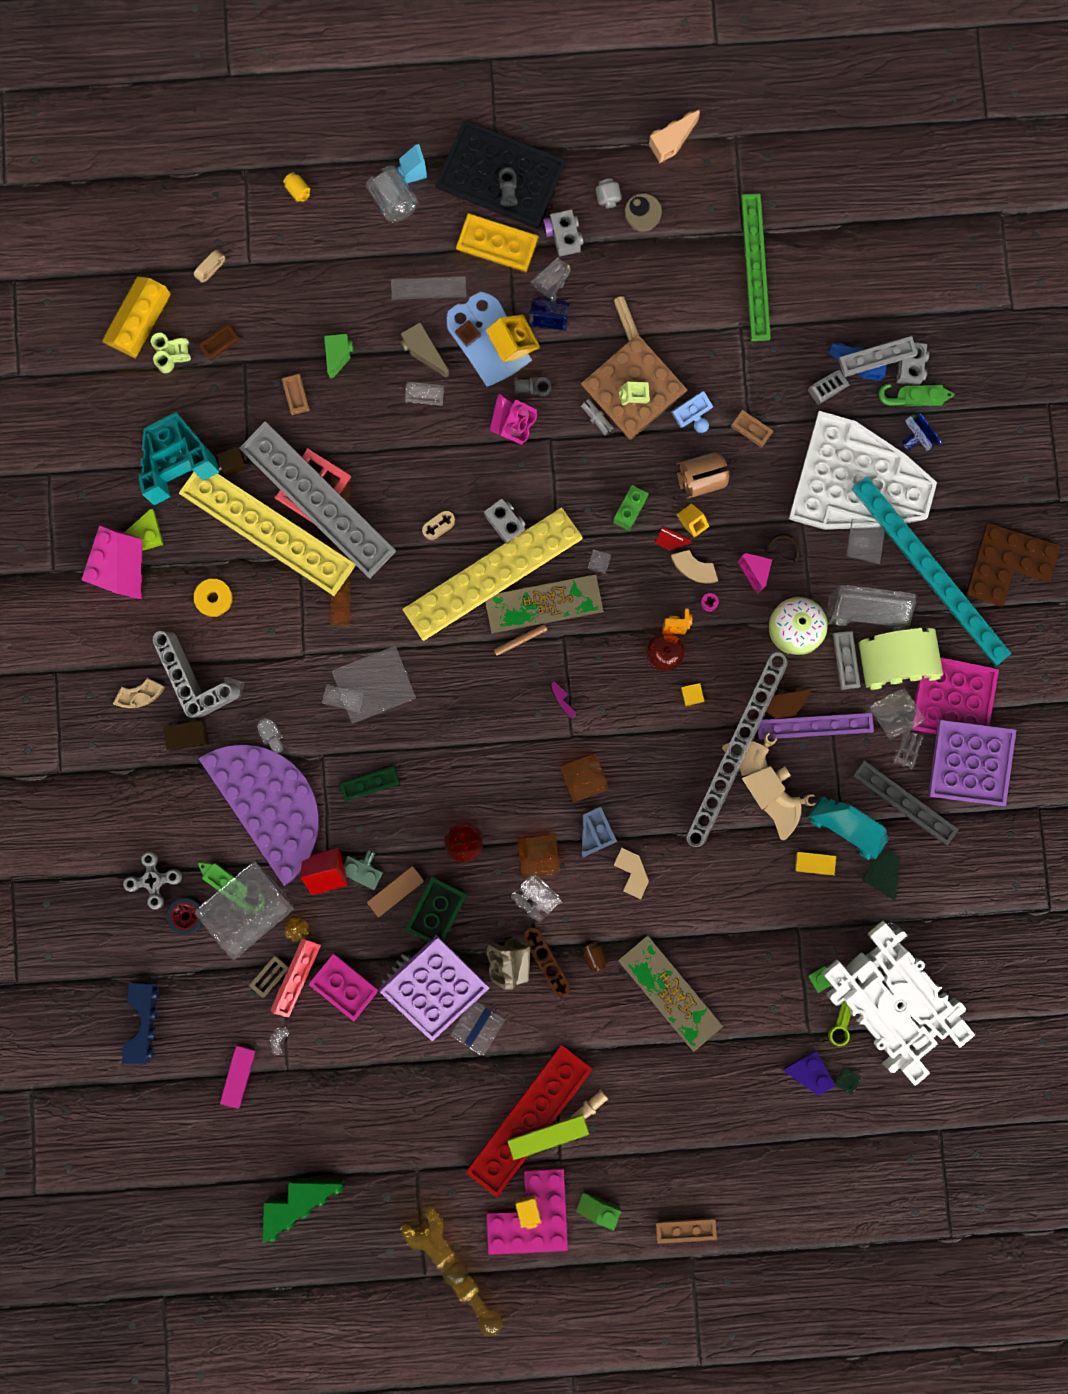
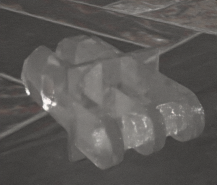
[257,719,284,753]
[893,729,923,770]

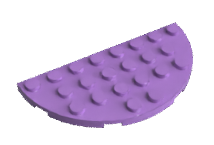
[199,745,319,886]

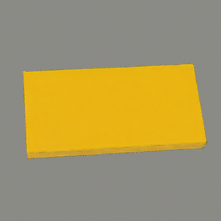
[456,213,538,272]

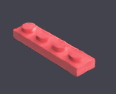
[270,938,321,1018]

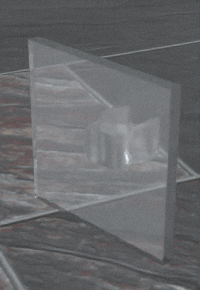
[846,519,885,564]

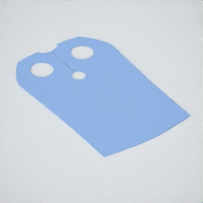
[447,292,532,387]

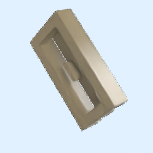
[249,955,289,998]

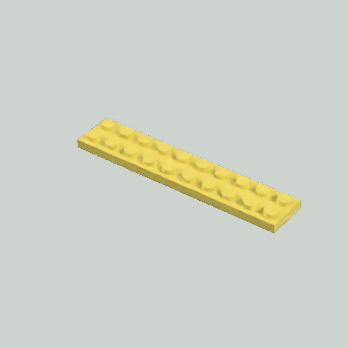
[179,472,356,596]
[402,507,583,641]

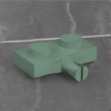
[344,850,384,890]

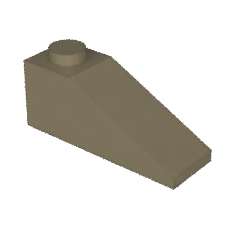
[400,323,449,377]

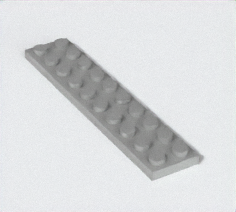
[239,421,396,578]

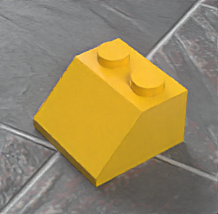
[486,315,540,363]

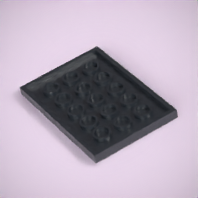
[435,120,566,229]

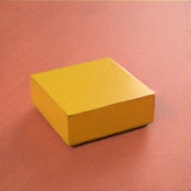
[681,683,705,706]

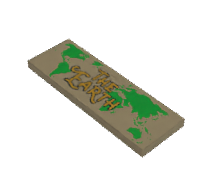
[485,575,603,634]
[618,935,723,1052]

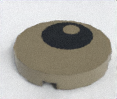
[625,194,662,232]

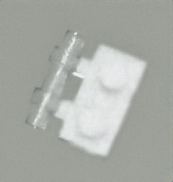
[511,873,562,922]

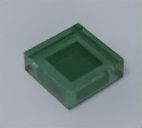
[834,1067,862,1095]

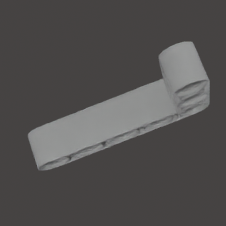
[153,631,240,718]

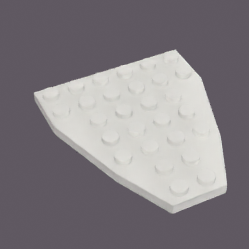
[788,411,937,530]

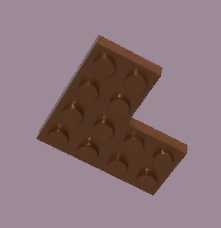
[965,523,1061,607]

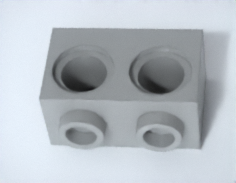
[550,210,583,257]
[896,342,929,386]
[484,499,526,544]

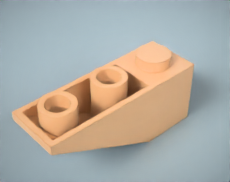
[649,110,700,163]

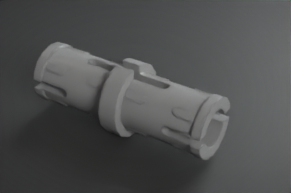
[581,399,614,436]

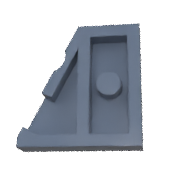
[582,807,617,857]

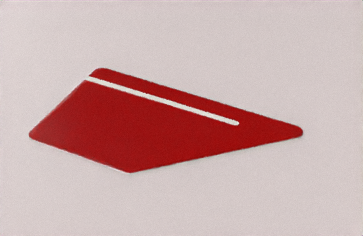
[655,527,692,550]

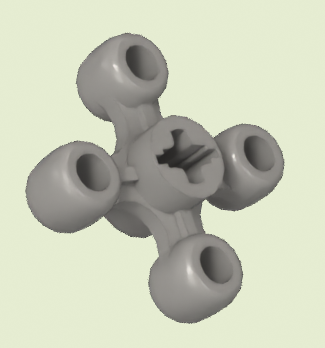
[123,852,182,909]

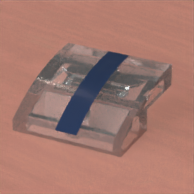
[450,1001,505,1056]

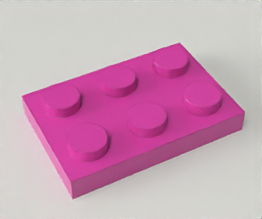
[309,954,379,1021]

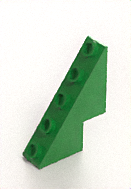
[263,1179,344,1243]

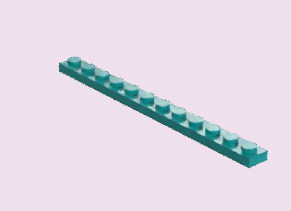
[851,476,1012,666]

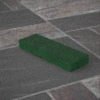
[339,766,400,802]

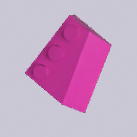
[82,526,142,599]

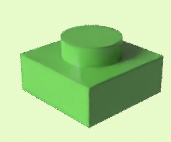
[807,966,831,993]

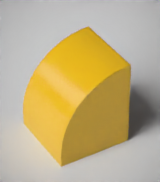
[677,503,709,538]

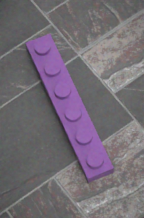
[757,713,874,740]

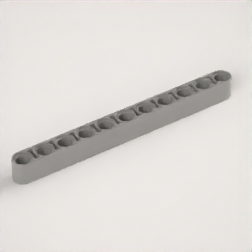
[687,652,788,847]

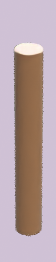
[494,624,548,656]

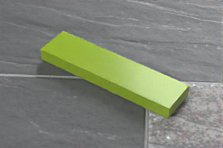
[508,1114,589,1160]

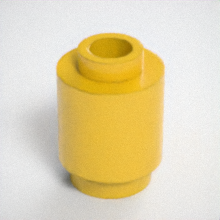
[283,172,310,201]

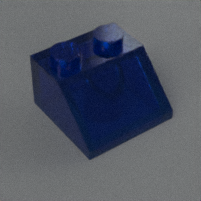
[529,297,570,331]

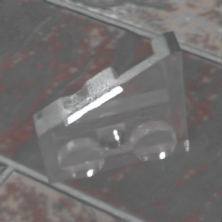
[531,257,571,301]

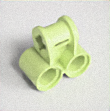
[151,333,191,373]

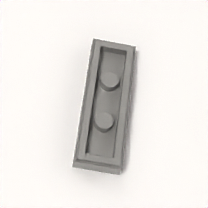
[833,631,861,690]

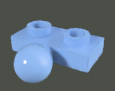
[671,391,713,433]

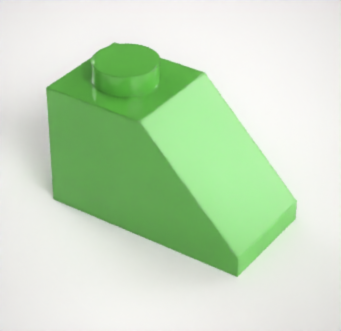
[324,334,353,378]
[576,1192,621,1230]

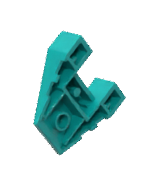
[138,412,219,505]
[807,797,889,860]

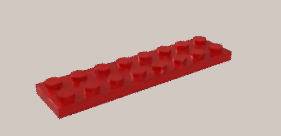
[466,1044,593,1197]

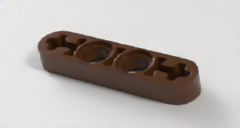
[524,927,570,997]

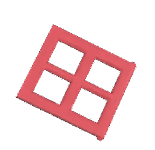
[275,448,351,524]

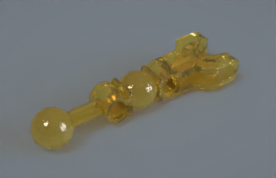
[400,1205,503,1337]

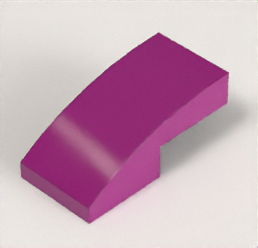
[551,681,577,720]

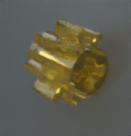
[284,917,309,942]

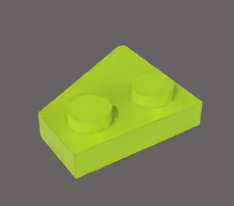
[125,509,164,551]

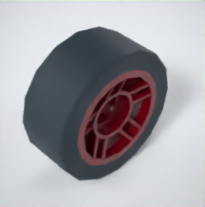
[166,897,206,935]

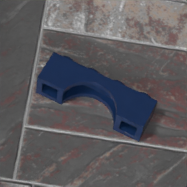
[122,982,159,1065]

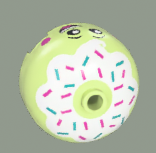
[769,597,828,655]

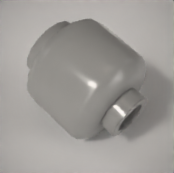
[595,179,621,209]

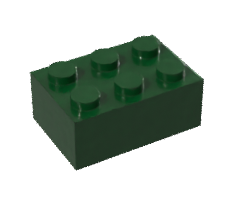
[405,877,468,942]

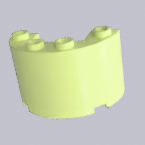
[858,628,943,690]

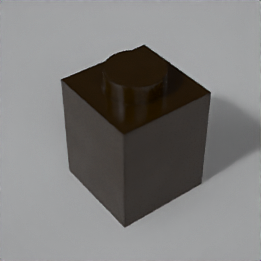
[217,447,248,476]

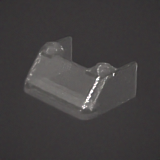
[827,585,917,632]

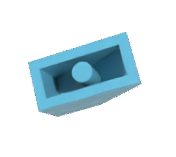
[397,144,427,184]

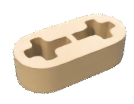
[194,250,225,283]
[422,511,455,540]

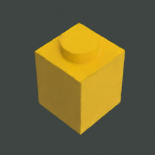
[515,1194,541,1229]

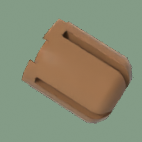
[676,452,730,499]

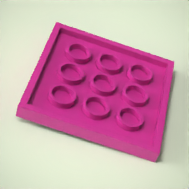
[910,657,999,735]

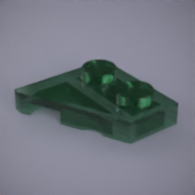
[861,848,900,900]

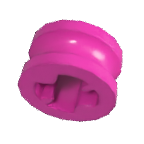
[701,593,719,612]

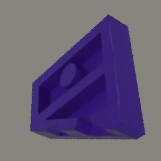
[783,1051,836,1096]

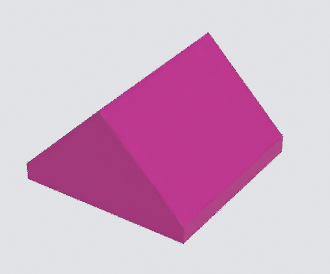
[738,553,772,594]

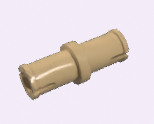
[571,1089,608,1120]

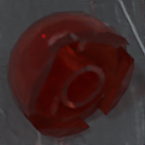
[646,633,685,672]
[444,824,483,863]

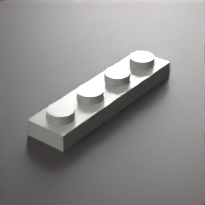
[838,336,918,377]

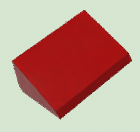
[300,848,348,895]

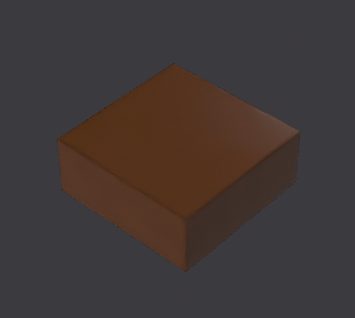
[455,320,481,348]

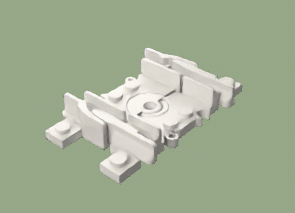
[822,921,975,1086]

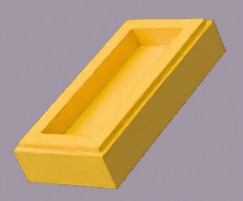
[795,852,836,875]

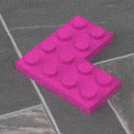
[487,1168,568,1255]

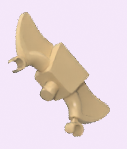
[722,733,816,840]

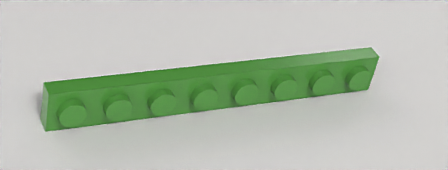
[741,194,771,341]

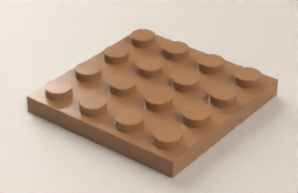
[581,334,687,440]

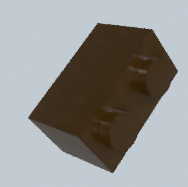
[164,718,209,751]

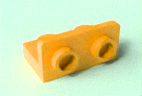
[662,608,692,635]

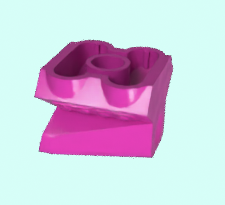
[489,393,537,445]

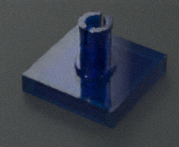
[901,413,942,451]

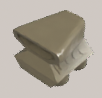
[487,937,530,989]

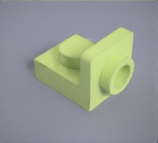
[619,382,650,405]

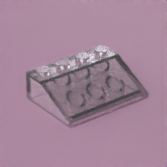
[194,861,294,961]

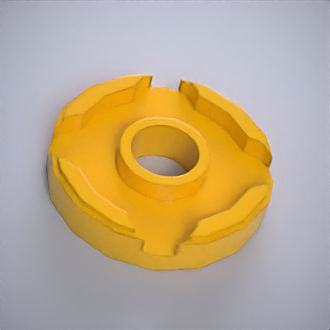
[194,579,232,617]

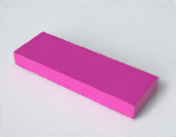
[220,1045,256,1109]

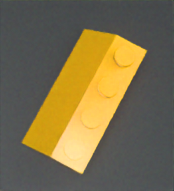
[102,277,171,359]

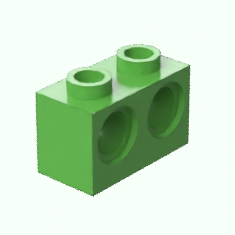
[613,485,649,531]

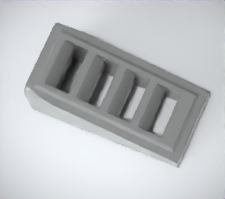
[808,370,850,405]

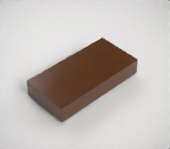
[198,323,240,361]

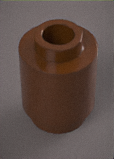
[583,941,608,972]

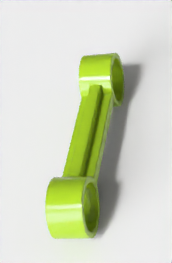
[828,1001,851,1046]

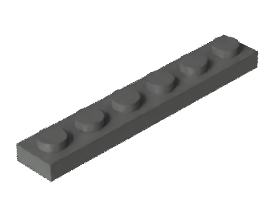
[852,761,959,845]

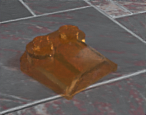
[560,754,609,803]
[517,835,561,878]

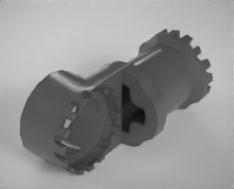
[499,167,517,206]
[514,377,551,396]

